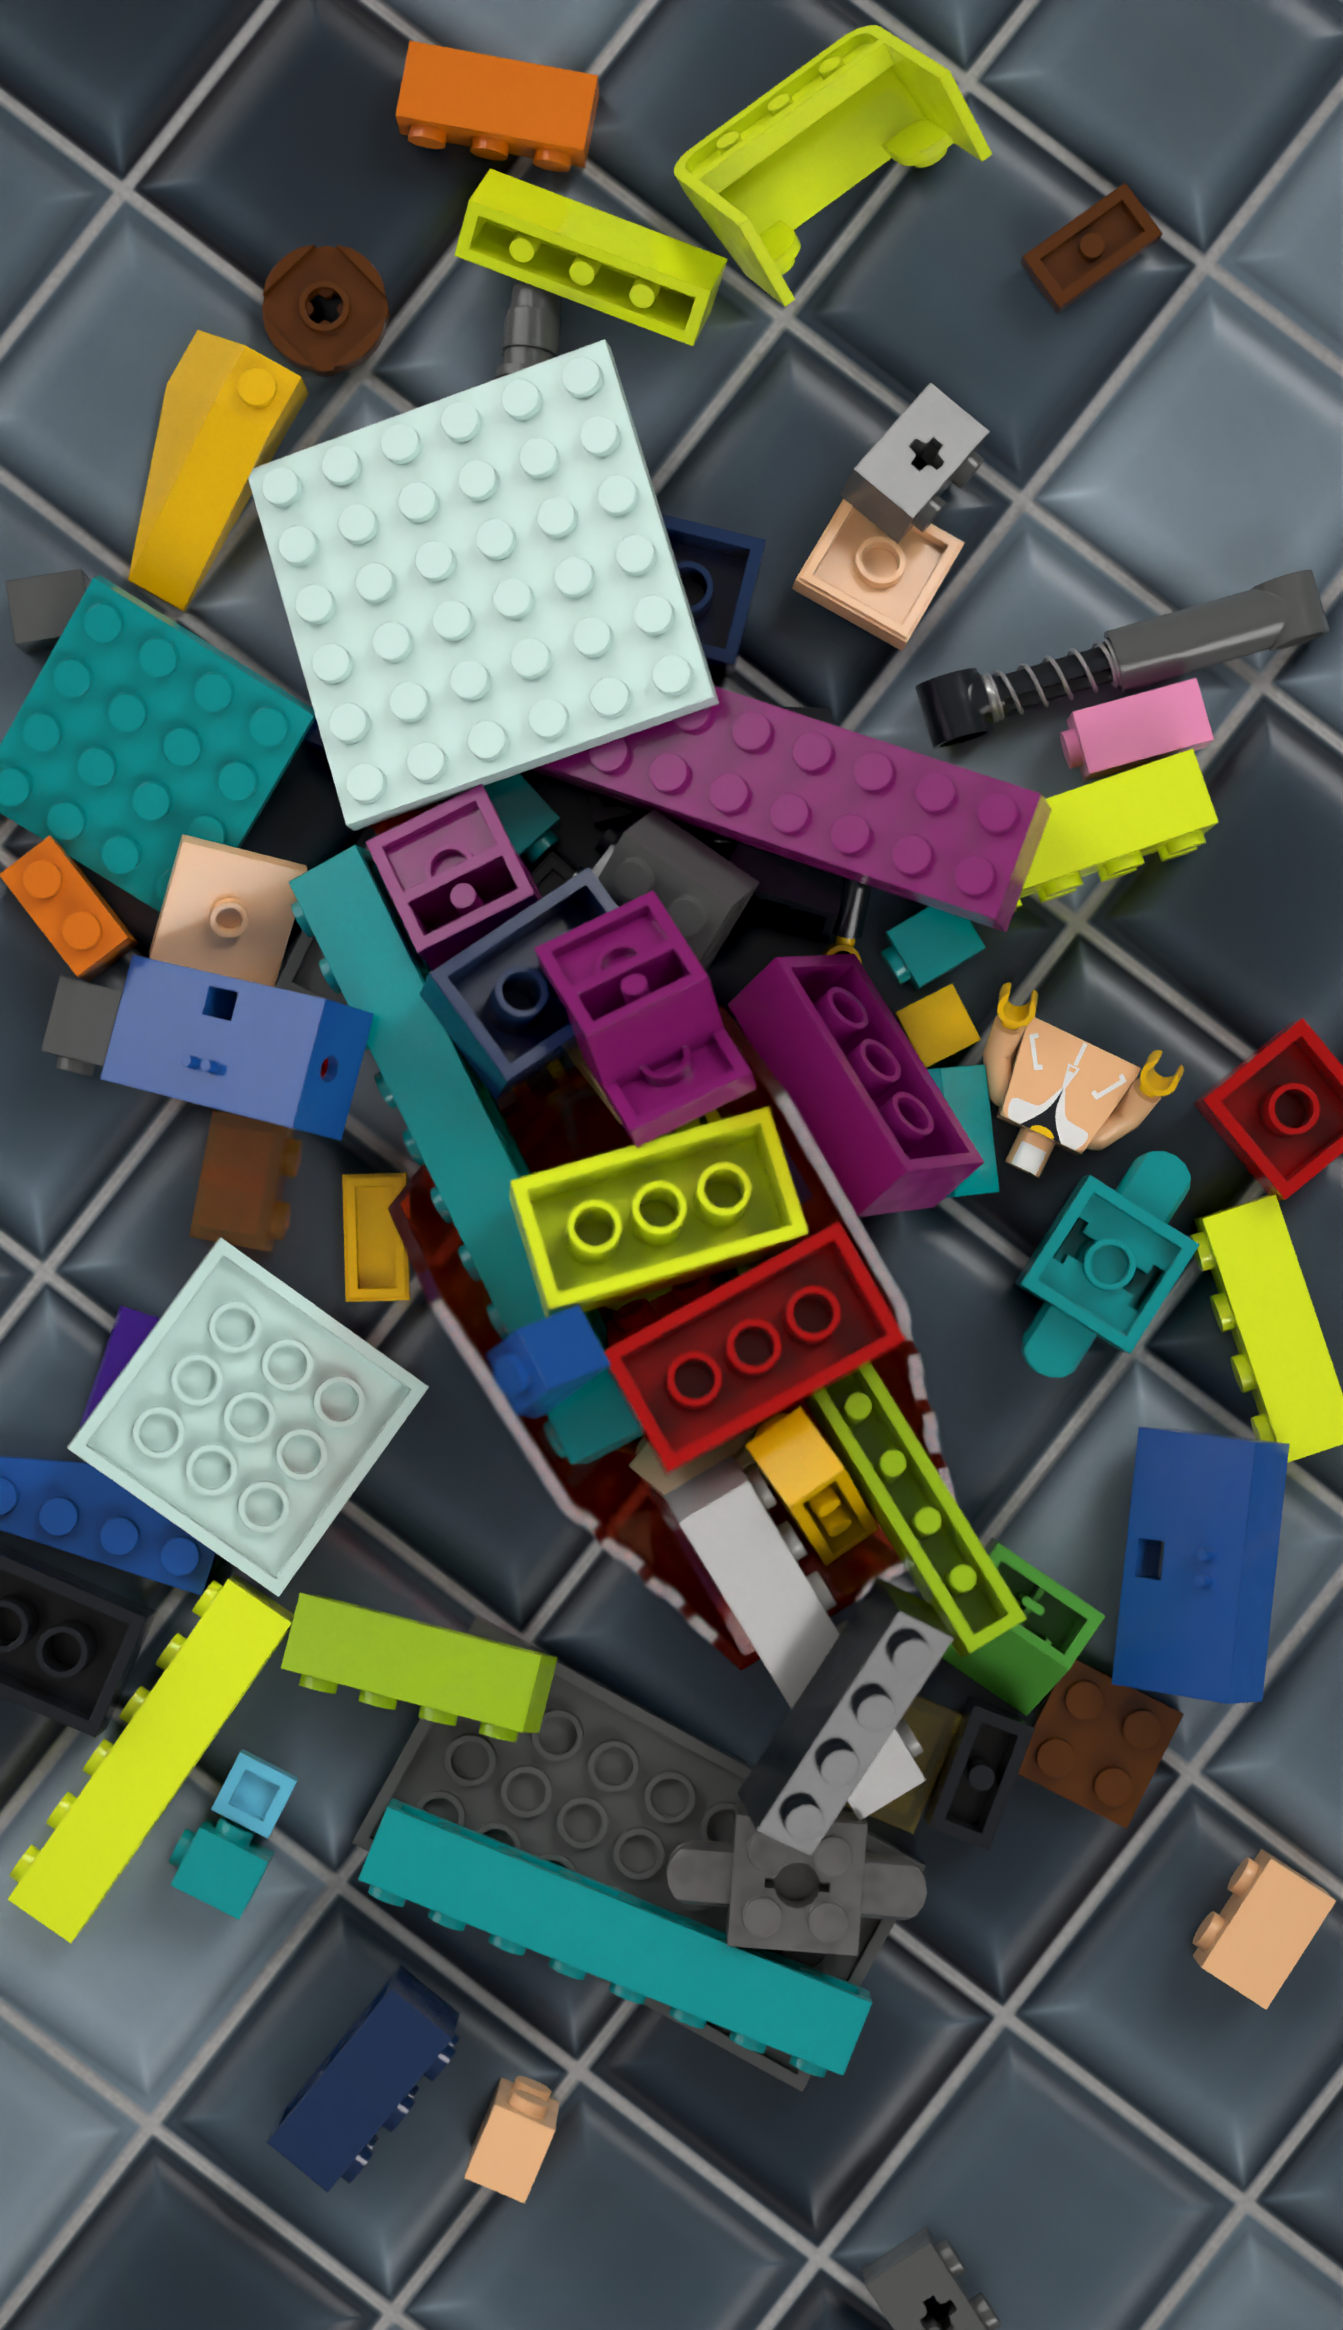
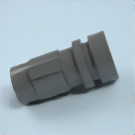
[494,283,562,379]

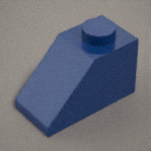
[485,1305,611,1419]

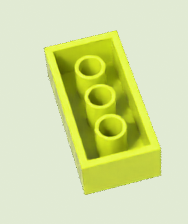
[1014,748,1218,912]
[509,1107,809,1318]

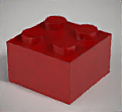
[1193,1018,1343,1201]

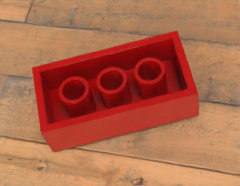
[604,1221,906,1476]

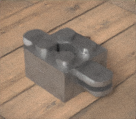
[667,1804,927,1956]

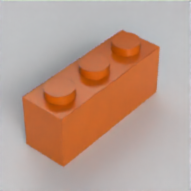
[395,40,599,172]

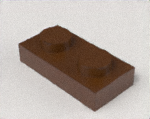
[1020,182,1163,313]

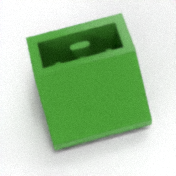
[941,1537,1106,1716]

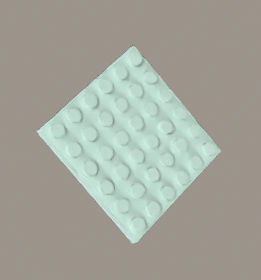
[248,339,719,831]

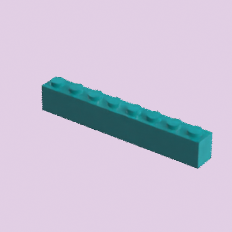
[358,1798,872,2077]

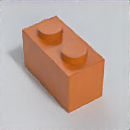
[0,836,139,982]

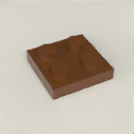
[1018,1659,1184,1829]

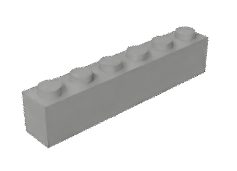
[664,1455,926,1821]

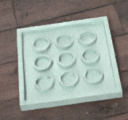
[67,1237,429,1597]

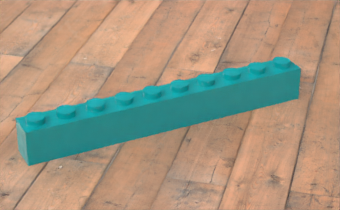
[289,845,643,1465]

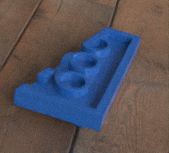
[0,1456,218,1596]

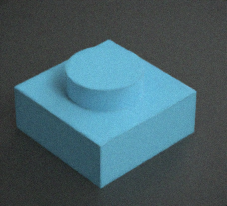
[211,1749,299,1839]

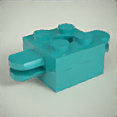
[1014,1151,1200,1377]

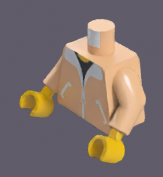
[982,983,1184,1178]

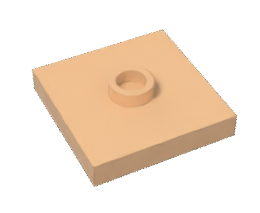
[792,499,965,651]
[149,834,308,987]

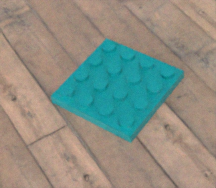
[0,575,316,912]

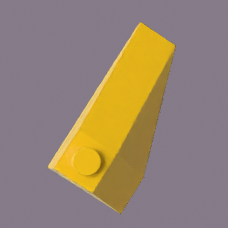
[128,330,309,613]

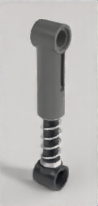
[915,570,1330,749]

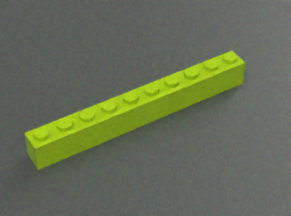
[653,1109,1027,1658]

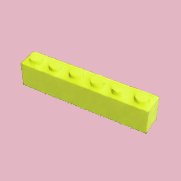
[7,1574,294,1943]

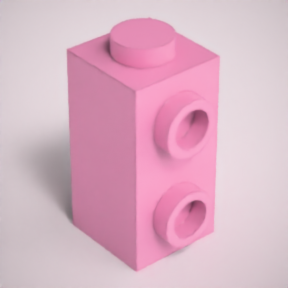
[1060,678,1214,782]

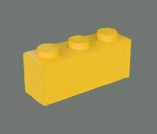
[745,1407,879,1566]

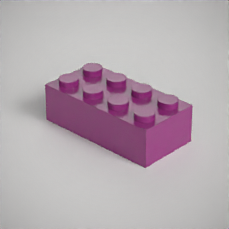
[728,954,984,1217]

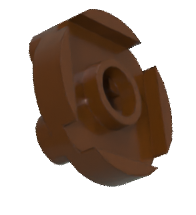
[262,244,390,377]

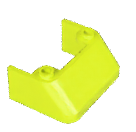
[674,25,992,307]

